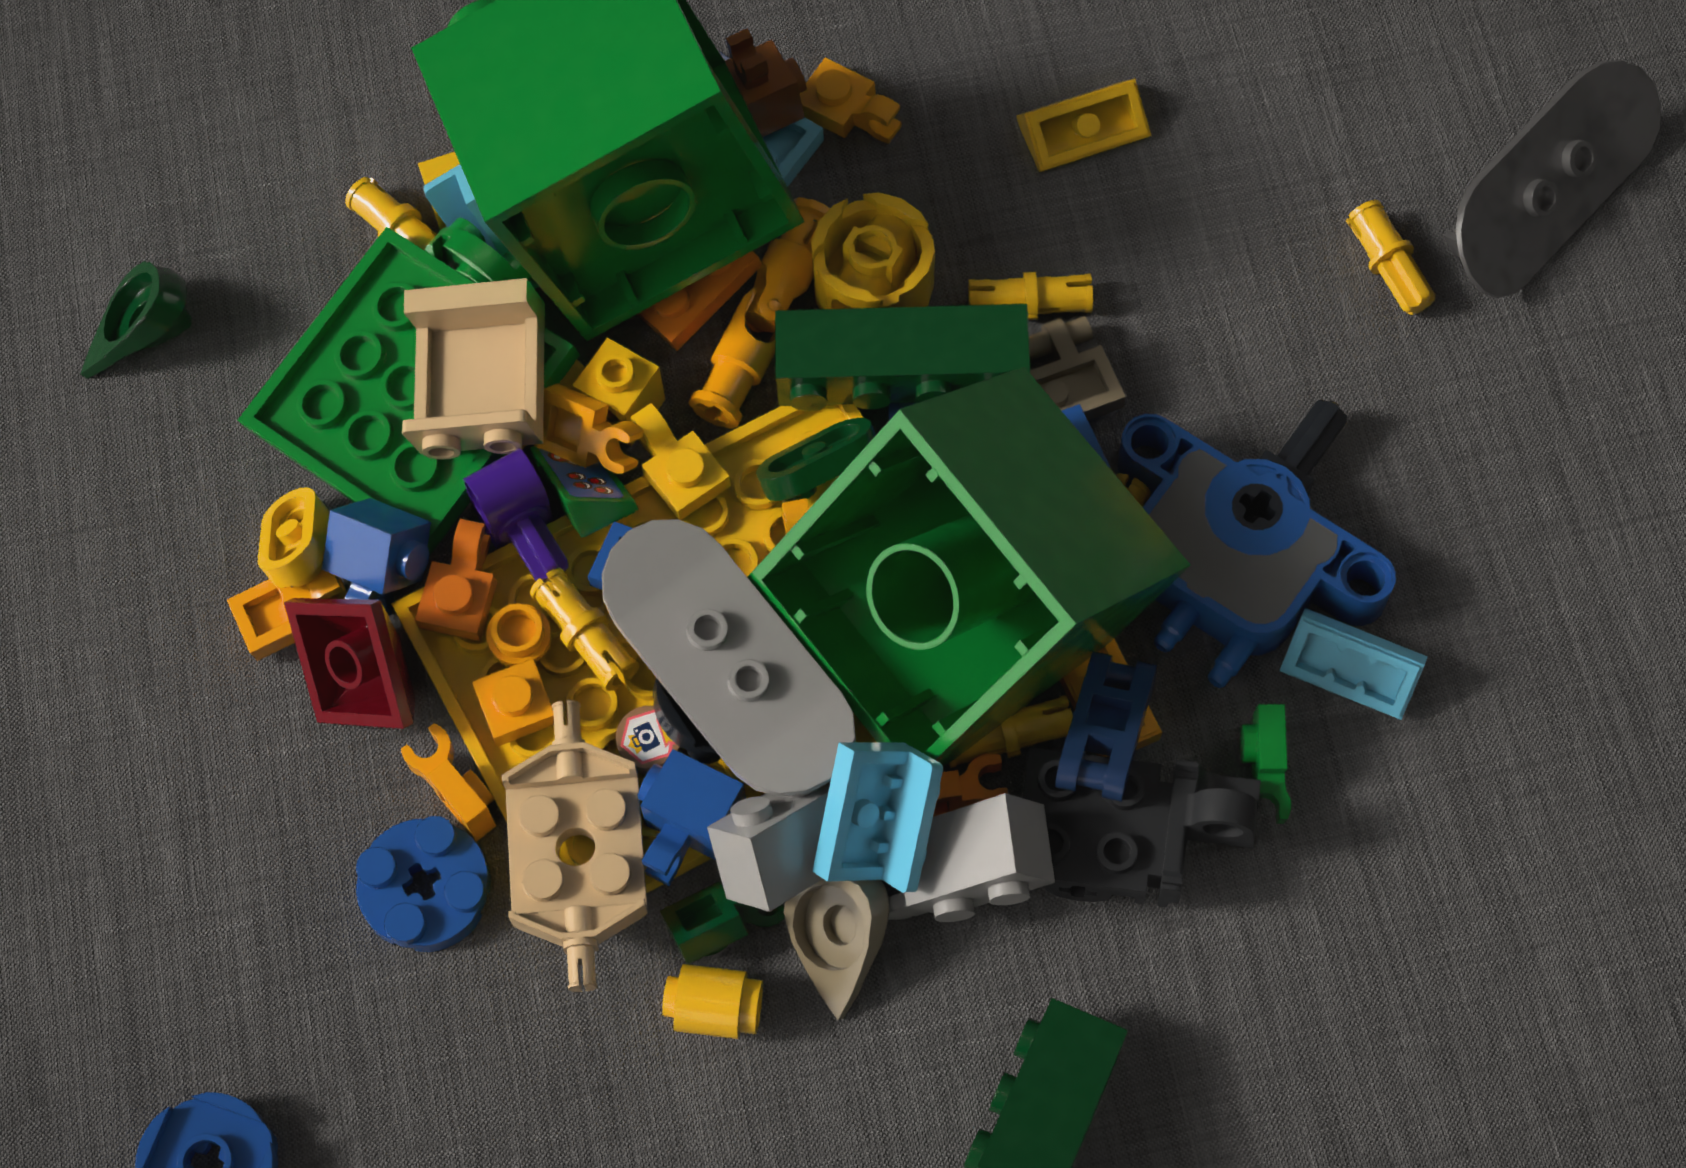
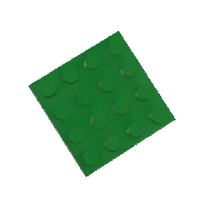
[237,227,580,555]

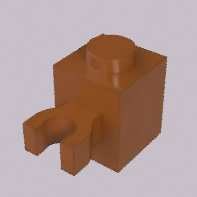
[725,28,807,137]

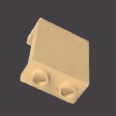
[402,278,545,459]

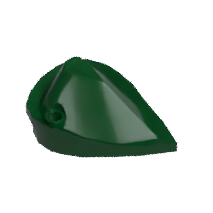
[80,261,192,379]

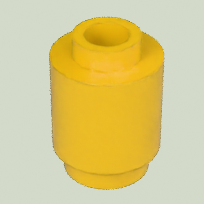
[662,964,763,1039]

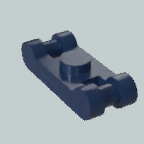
[1055,651,1158,802]

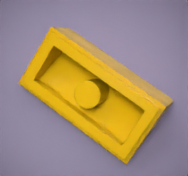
[1016,79,1152,172]

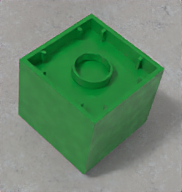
[411,0,805,341]

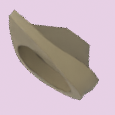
[784,879,889,1020]

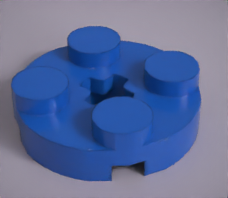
[356,816,491,952]
[135,1092,279,1168]

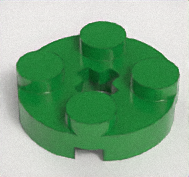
[425,217,533,283]

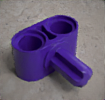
[463,448,569,583]

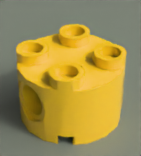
[811,192,935,309]

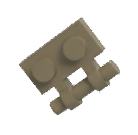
[1029,316,1126,420]

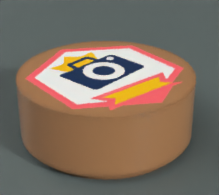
[616,706,683,775]

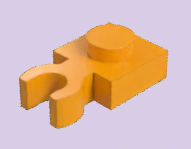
[534,383,644,474]

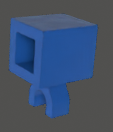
[322,498,431,616]
[638,749,746,886]

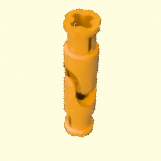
[688,197,830,429]

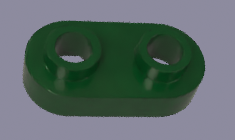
[756,418,876,503]

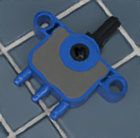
[1118,399,1396,688]

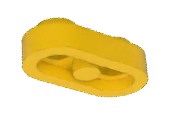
[258,487,329,588]

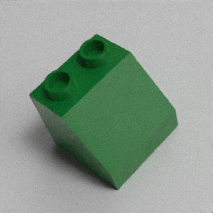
[747,367,1191,766]

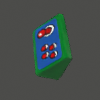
[529,446,638,538]

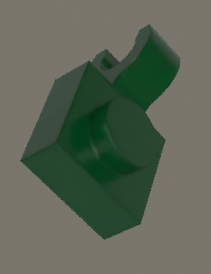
[660,882,785,965]

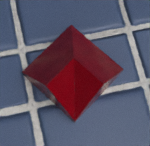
[284,598,415,729]

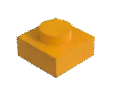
[472,658,554,747]

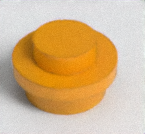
[486,603,552,666]

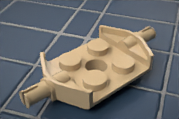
[502,700,648,992]

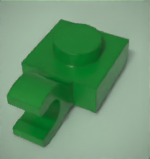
[1240,704,1291,824]

